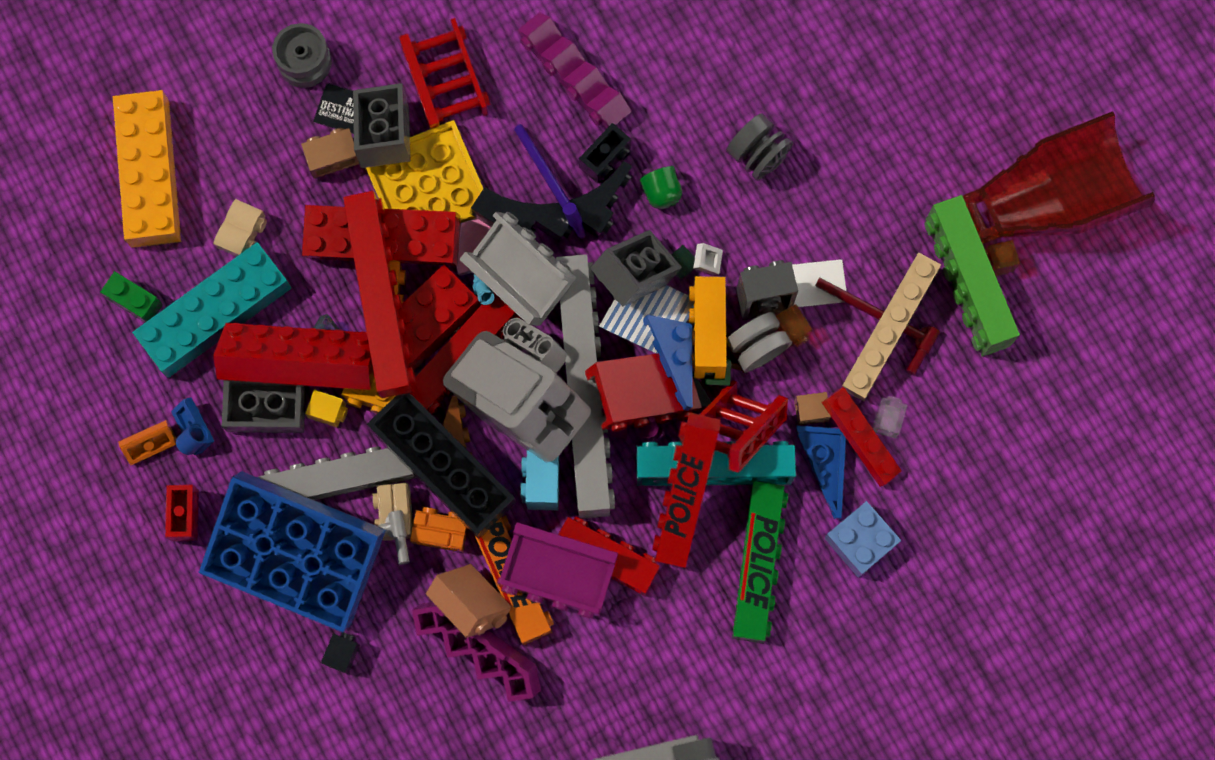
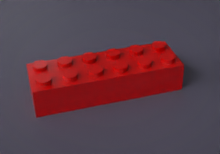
[302,205,461,266]
[213,323,374,390]

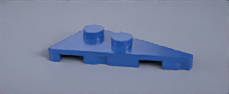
[643,315,693,411]

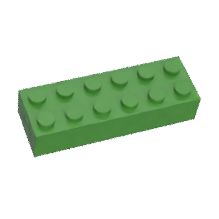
[924,195,1020,357]

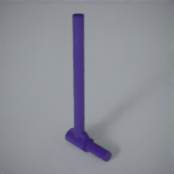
[514,124,586,238]

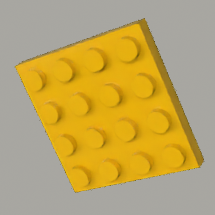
[366,120,483,223]

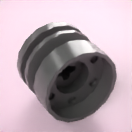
[726,113,793,181]

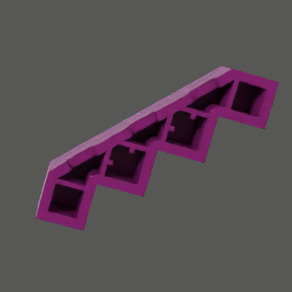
[517,12,632,128]
[412,602,541,702]

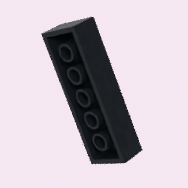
[367,393,516,539]

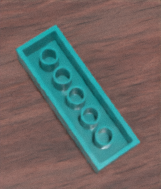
[132,242,292,378]
[636,441,796,486]

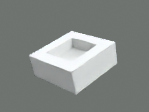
[693,243,723,275]

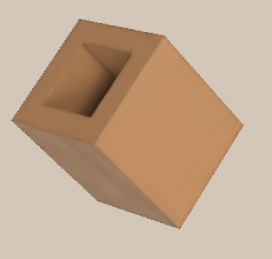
[794,392,831,426]

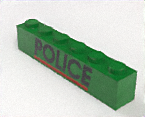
[732,481,788,643]

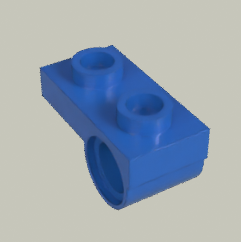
[171,397,214,455]

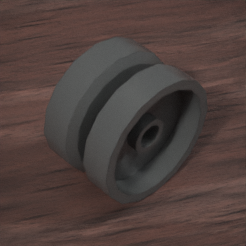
[272,23,332,88]

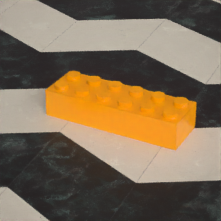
[113,90,181,248]

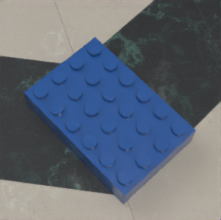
[199,471,386,633]

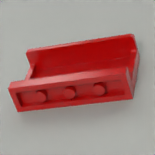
[585,353,702,432]

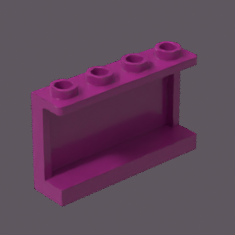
[497,522,618,619]

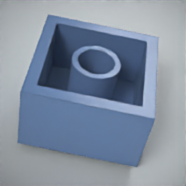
[824,501,901,578]

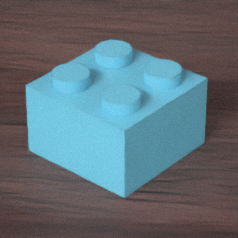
[521,450,560,510]

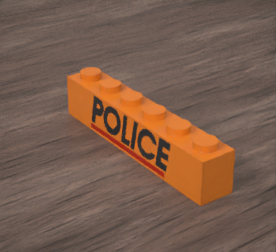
[475,515,554,646]

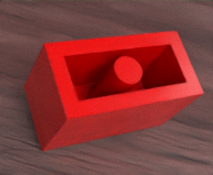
[165,485,199,541]

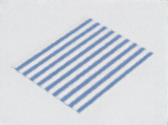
[599,285,694,354]

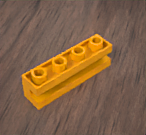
[689,276,726,379]

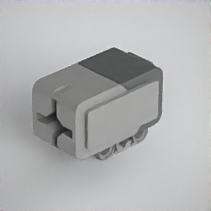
[443,318,591,462]

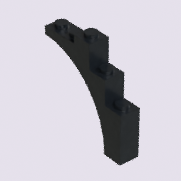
[470,161,632,242]

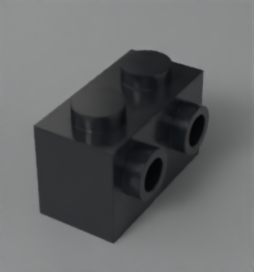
[579,123,631,184]

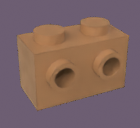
[301,128,359,179]

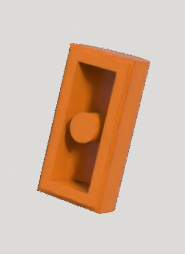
[118,420,176,466]

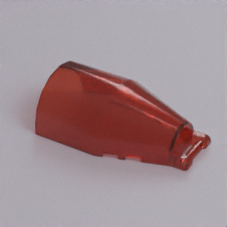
[963,111,1155,244]

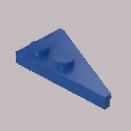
[796,425,846,520]

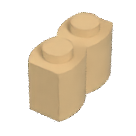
[213,199,267,257]

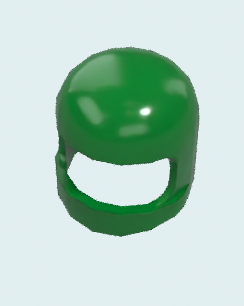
[640,166,682,209]

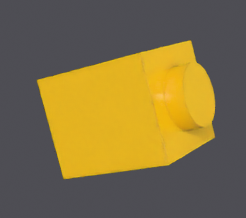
[305,390,348,428]

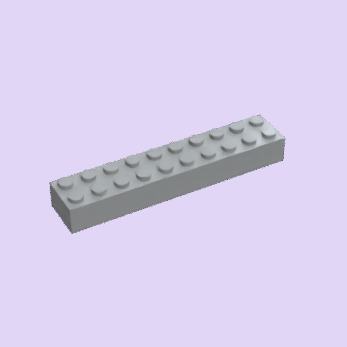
[556,254,615,519]

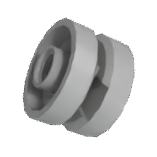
[726,312,792,373]

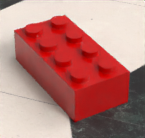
[398,265,481,371]

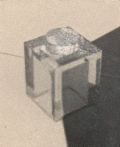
[872,396,907,439]

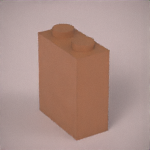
[426,564,511,638]

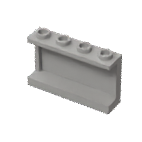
[459,212,576,326]

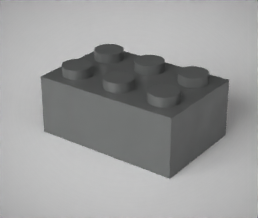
[353,83,411,168]
[590,230,682,307]
[736,260,798,321]
[222,380,306,433]

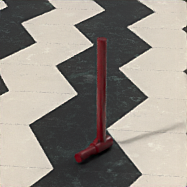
[815,277,940,375]

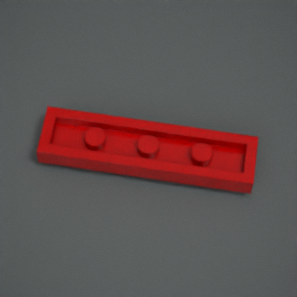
[821,386,902,487]

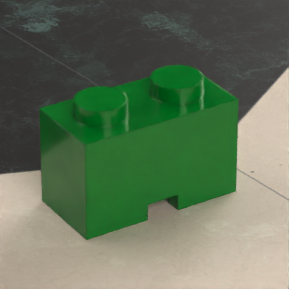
[100,271,163,323]

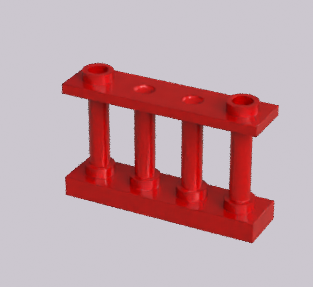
[399,18,490,129]
[681,380,788,473]

